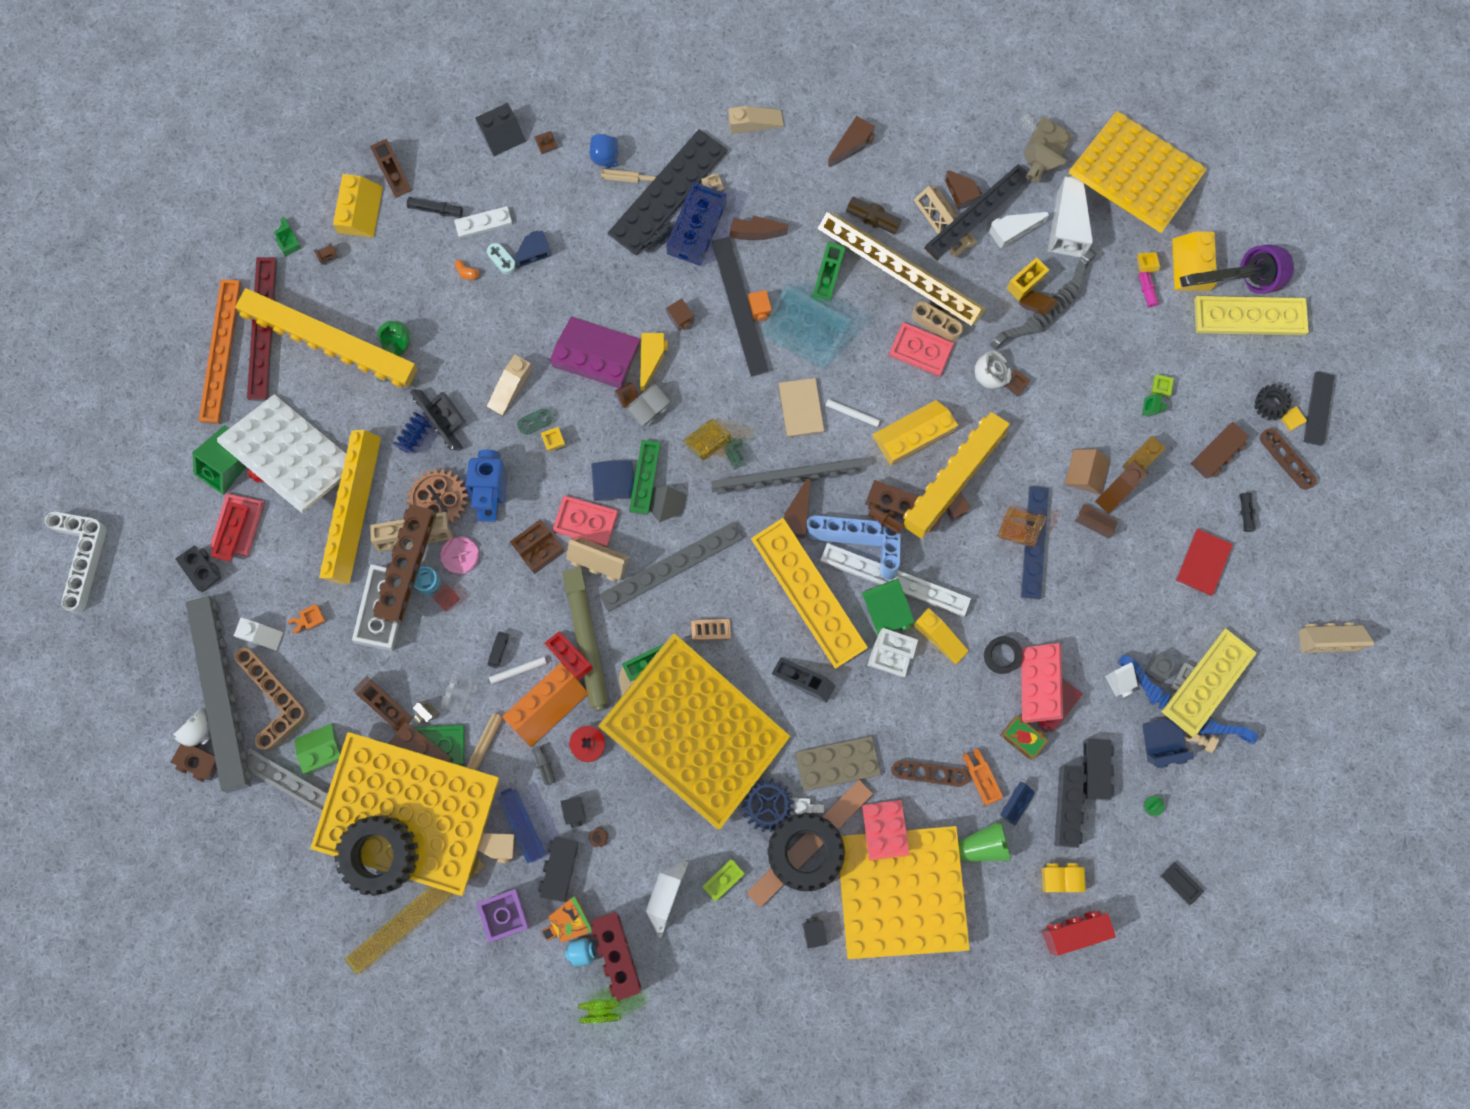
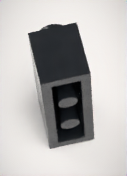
[1083,739,1114,801]
[538,837,579,902]

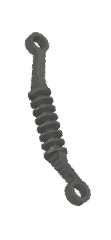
[990,249,1097,350]

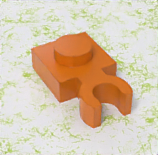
[288,604,326,634]

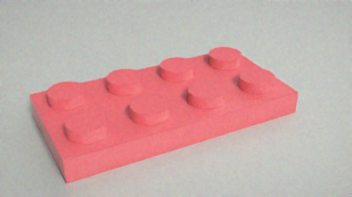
[1022,643,1063,723]

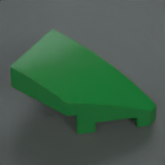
[274,217,302,257]

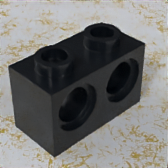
[175,545,221,592]

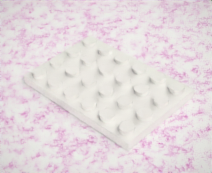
[217,394,346,513]

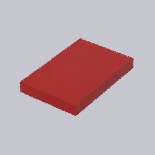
[1176,529,1233,596]

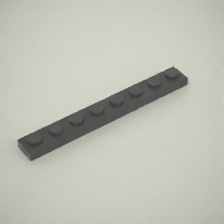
[711,459,863,495]
[599,522,743,612]

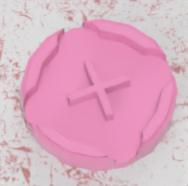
[440,536,479,575]

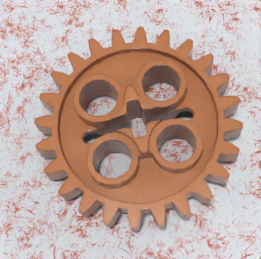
[406,468,469,525]

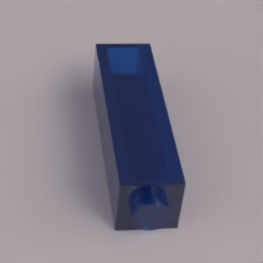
[498,788,547,864]

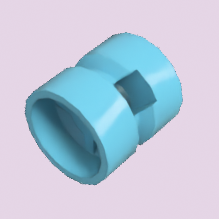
[414,566,441,596]

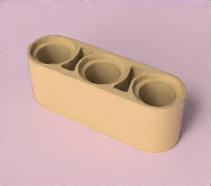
[912,302,963,342]

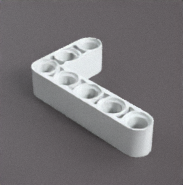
[45,512,107,613]

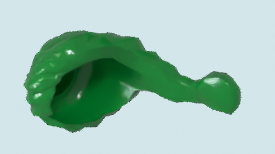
[376,321,411,382]

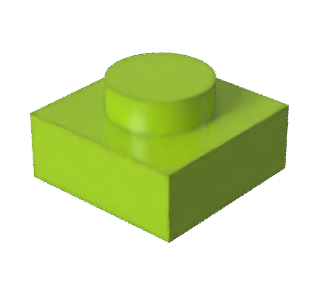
[1151,374,1174,398]

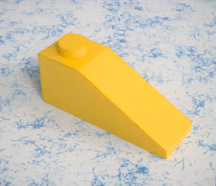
[640,333,668,392]
[913,608,968,665]

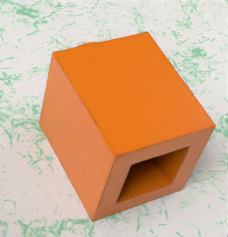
[748,290,772,321]

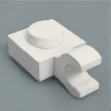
[790,798,824,816]

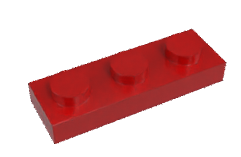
[210,502,251,562]
[544,631,594,681]

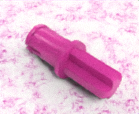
[1138,272,1159,308]

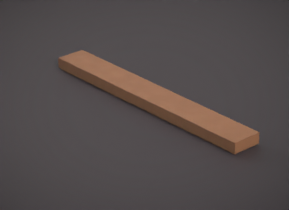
[747,780,873,908]

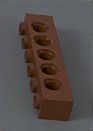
[373,504,437,625]

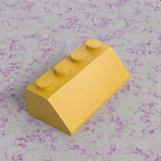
[872,400,958,466]

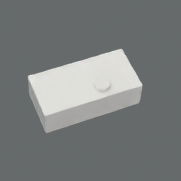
[352,565,402,651]

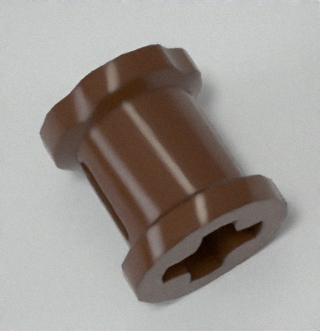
[314,242,338,265]

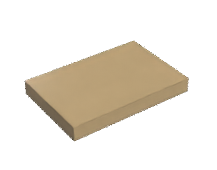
[778,378,824,438]

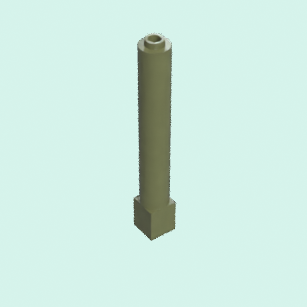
[562,567,610,711]

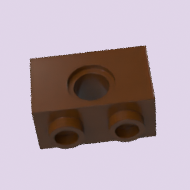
[170,744,217,782]

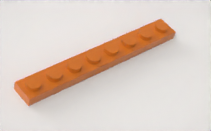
[199,279,242,424]

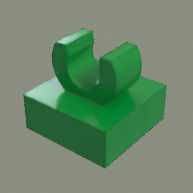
[1142,394,1167,417]

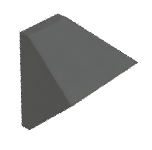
[649,486,687,523]

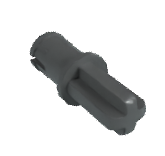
[532,745,555,785]

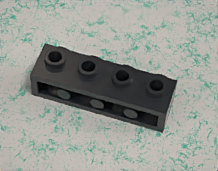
[1054,765,1087,848]

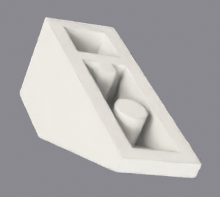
[989,212,1049,249]

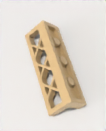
[914,185,978,257]
[370,512,453,552]

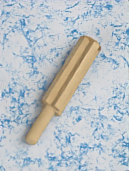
[601,168,656,183]

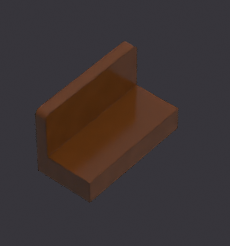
[1075,504,1118,539]

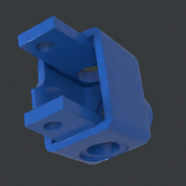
[466,449,507,522]

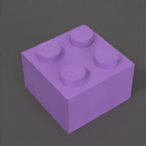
[476,889,531,943]

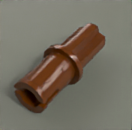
[868,506,904,534]

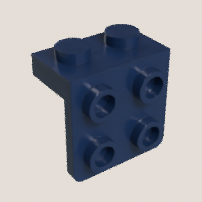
[1142,718,1194,768]

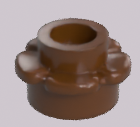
[589,827,609,847]

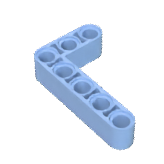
[806,516,901,580]

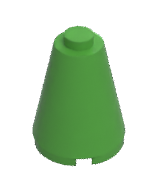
[958,821,1011,862]

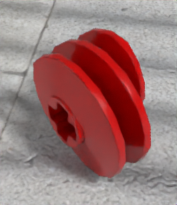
[569,726,605,762]

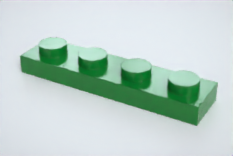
[629,440,660,515]

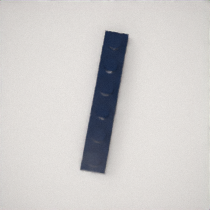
[1021,486,1049,600]

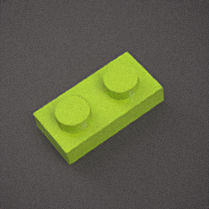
[702,859,745,902]

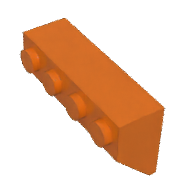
[502,663,588,747]

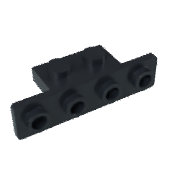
[410,389,466,450]

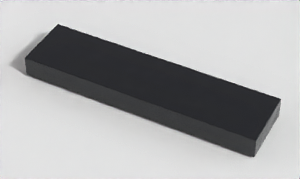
[1303,371,1335,446]

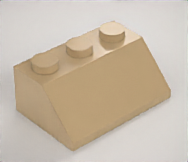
[566,536,631,581]
[1299,623,1374,653]

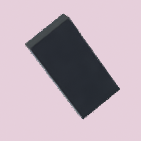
[1160,862,1204,905]

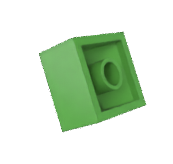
[295,723,342,775]

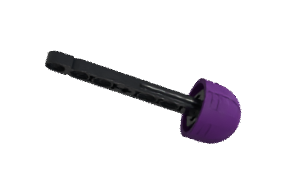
[1180,244,1294,294]

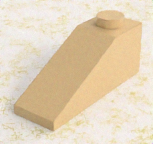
[728,106,784,134]
[487,354,533,416]
[478,833,516,863]

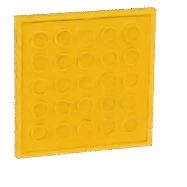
[1068,111,1207,233]
[840,826,970,959]

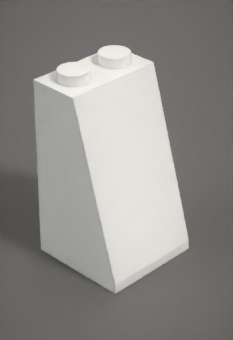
[1048,176,1092,258]

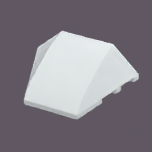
[646,861,689,938]

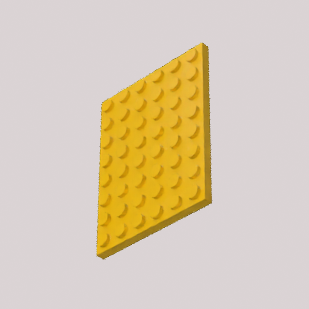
[598,633,790,830]
[310,732,500,896]

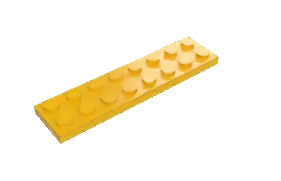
[751,518,868,669]

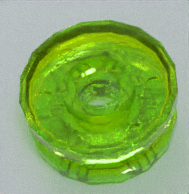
[578,1000,621,1024]

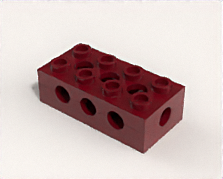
[590,911,643,1001]

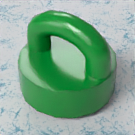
[1143,796,1165,816]

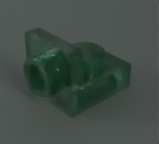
[724,438,743,470]

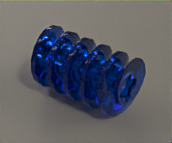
[393,412,432,454]

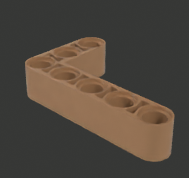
[235,647,308,751]

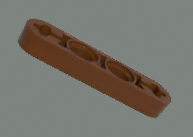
[1260,428,1316,490]
[891,761,968,787]

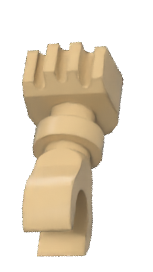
[1184,734,1219,754]

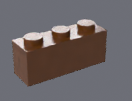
[1190,422,1249,479]

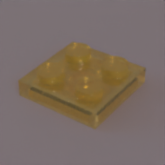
[682,419,733,461]

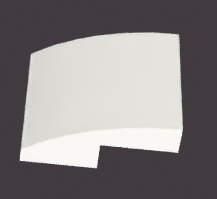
[867,628,918,677]

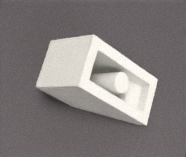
[234,618,284,651]
[1105,662,1138,698]

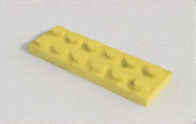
[1194,296,1309,335]
[1161,628,1256,737]

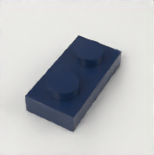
[1000,781,1035,826]

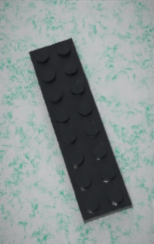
[608,129,727,256]

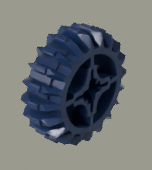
[741,778,795,832]

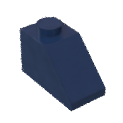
[514,230,552,268]

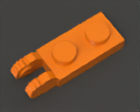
[962,748,1003,806]

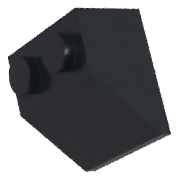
[475,102,526,157]

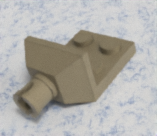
[1023,116,1073,183]

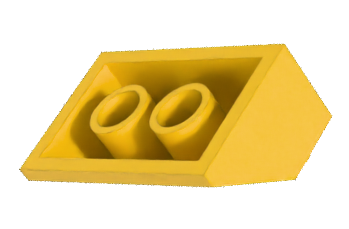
[333,174,383,237]
[1172,231,1217,291]

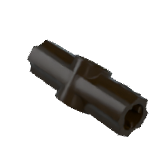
[846,196,902,235]

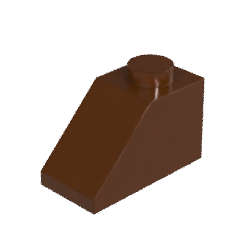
[944,170,981,210]

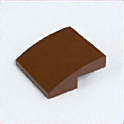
[510,519,565,574]

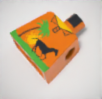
[542,896,592,942]

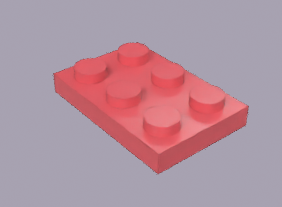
[862,800,910,861]

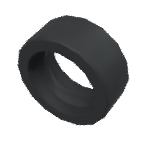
[984,636,1023,674]

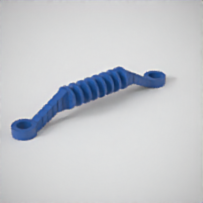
[1117,655,1259,744]

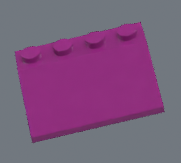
[550,317,641,388]

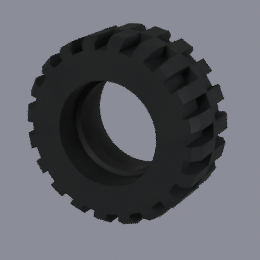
[768,813,845,892]
[335,815,419,896]

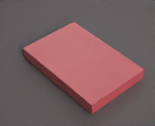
[889,322,954,377]
[210,493,265,557]
[552,495,619,547]

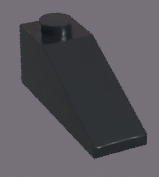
[772,657,836,703]

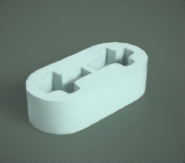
[487,243,516,275]

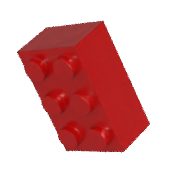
[1042,910,1116,956]

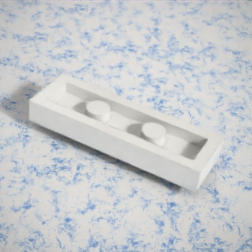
[454,206,512,239]

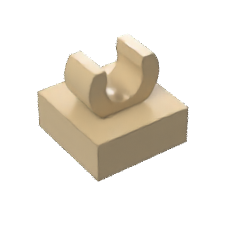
[701,173,725,197]

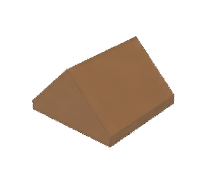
[1065,449,1110,495]

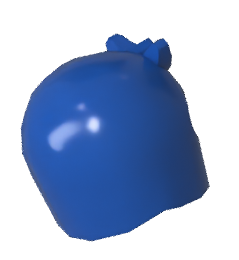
[589,134,618,169]

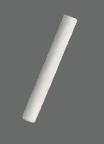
[826,399,880,427]
[489,657,547,684]

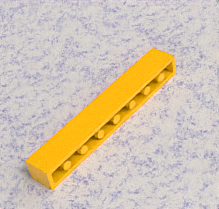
[903,412,1010,539]
[319,430,381,584]

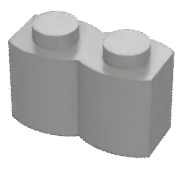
[625,384,670,426]

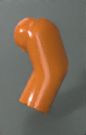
[454,260,480,280]

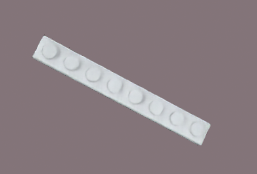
[820,543,971,617]

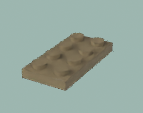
[795,736,881,791]

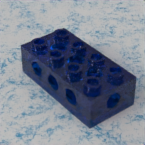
[666,182,727,266]

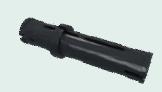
[407,197,463,218]

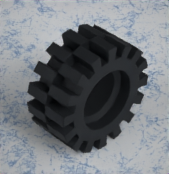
[1254,384,1292,421]

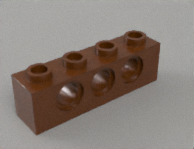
[865,480,944,532]

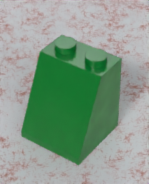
[192,425,246,495]
[861,578,914,635]

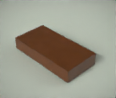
[1019,291,1058,315]

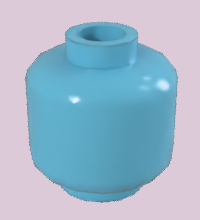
[565,938,597,967]

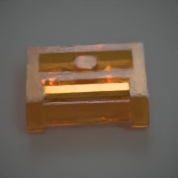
[997,506,1046,548]

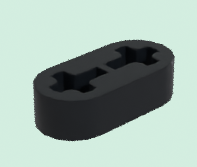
[487,631,509,669]

